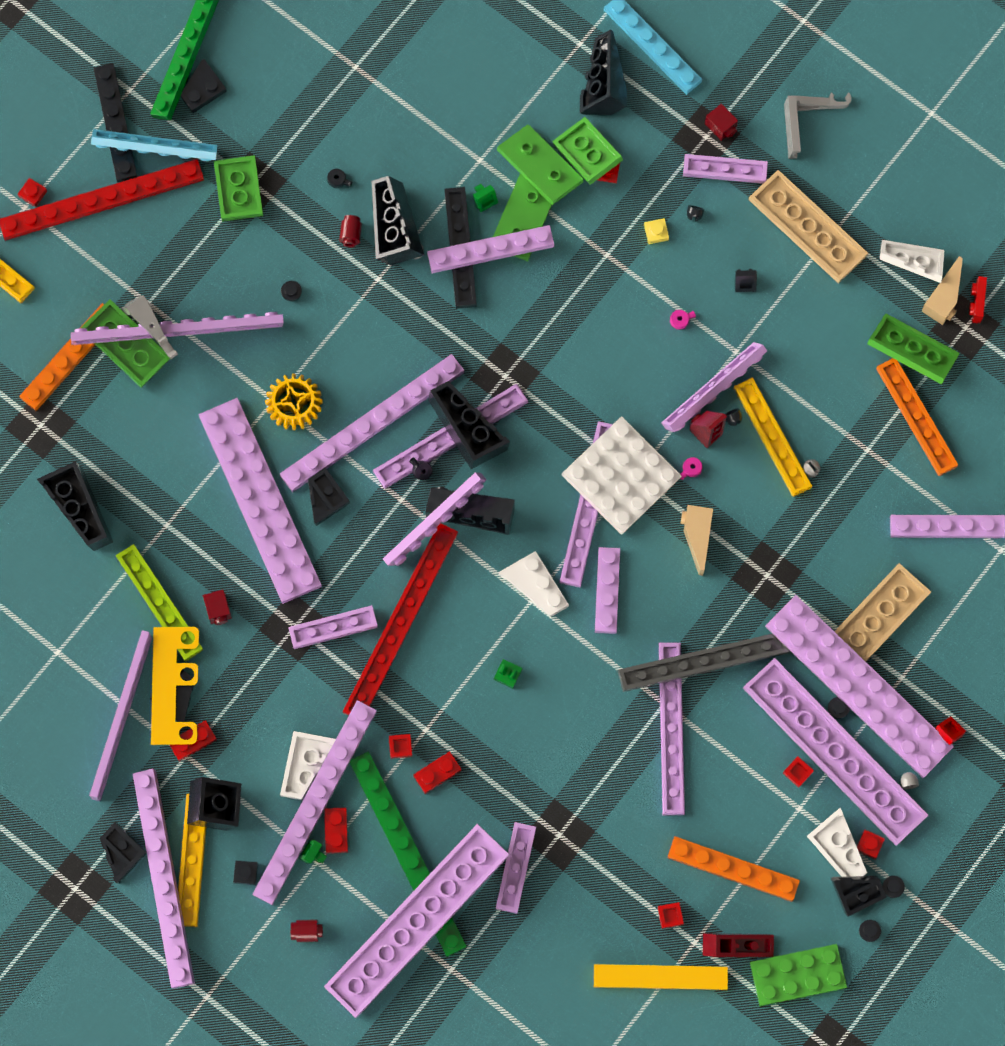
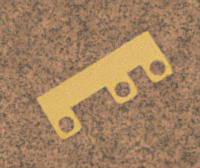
[151,627,199,745]

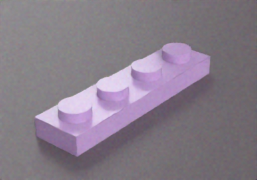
[683,154,768,184]
[595,547,620,634]
[288,605,378,649]
[496,822,536,914]

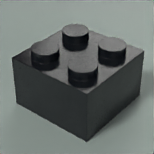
[187,777,242,831]

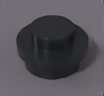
[281,281,302,301]
[828,697,850,719]
[882,876,905,898]
[859,920,881,942]

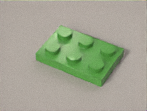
[552,117,623,185]
[214,155,263,222]

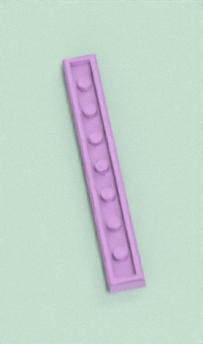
[373,384,528,489]
[560,421,613,588]
[89,630,152,801]
[659,643,685,815]

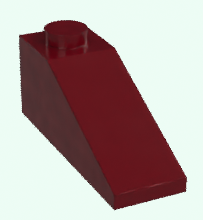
[690,411,727,448]
[703,933,774,957]

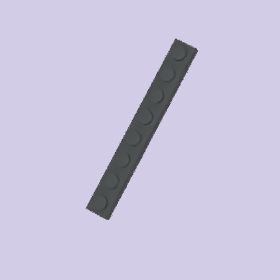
[617,634,790,692]

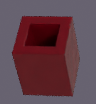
[705,103,738,141]
[203,589,232,625]

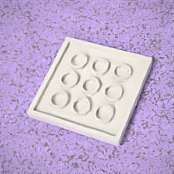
[562,416,681,535]

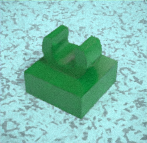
[473,184,498,212]
[494,659,523,689]
[299,840,327,864]

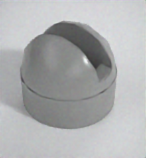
[803,459,820,477]
[900,772,919,790]

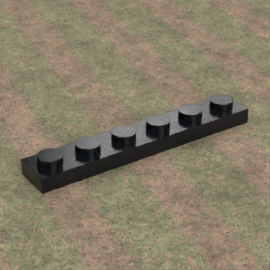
[93,63,137,183]
[444,187,477,309]

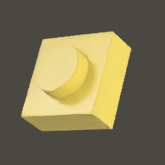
[644,218,669,244]

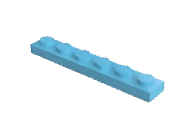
[604,0,702,95]
[91,129,217,161]

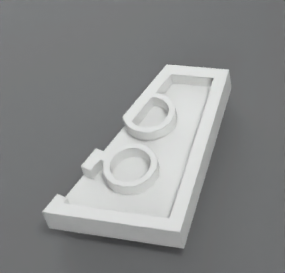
[880,240,944,283]
[499,551,569,617]
[280,731,336,800]
[807,808,867,877]

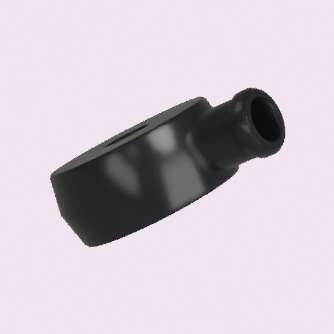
[327,169,353,188]
[409,457,432,480]

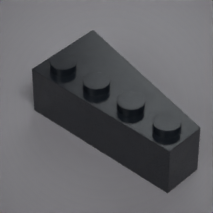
[371,176,424,266]
[428,381,510,469]
[37,461,113,551]
[425,487,515,535]

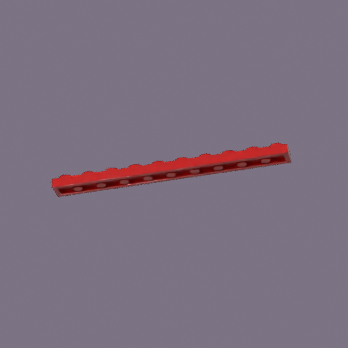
[0,159,204,241]
[343,523,458,716]

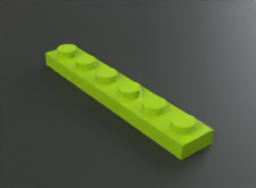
[115,544,203,662]

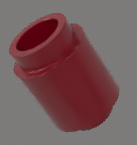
[339,215,362,248]
[290,919,323,942]

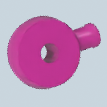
[670,310,696,330]
[680,457,703,480]

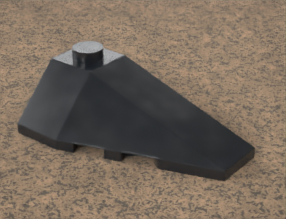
[580,29,627,115]

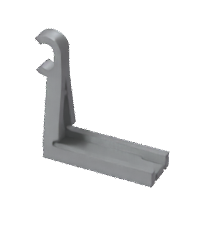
[784,92,851,159]
[121,295,178,359]

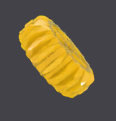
[265,373,323,431]

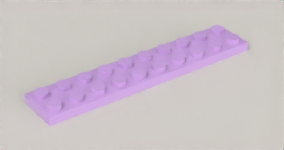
[198,398,322,604]
[765,595,954,778]
[743,658,928,846]
[324,824,510,1018]

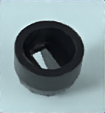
[687,205,704,222]
[725,408,742,426]

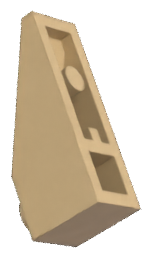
[922,256,963,325]
[680,505,713,576]

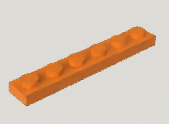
[19,303,104,411]
[876,358,958,476]
[667,836,800,902]

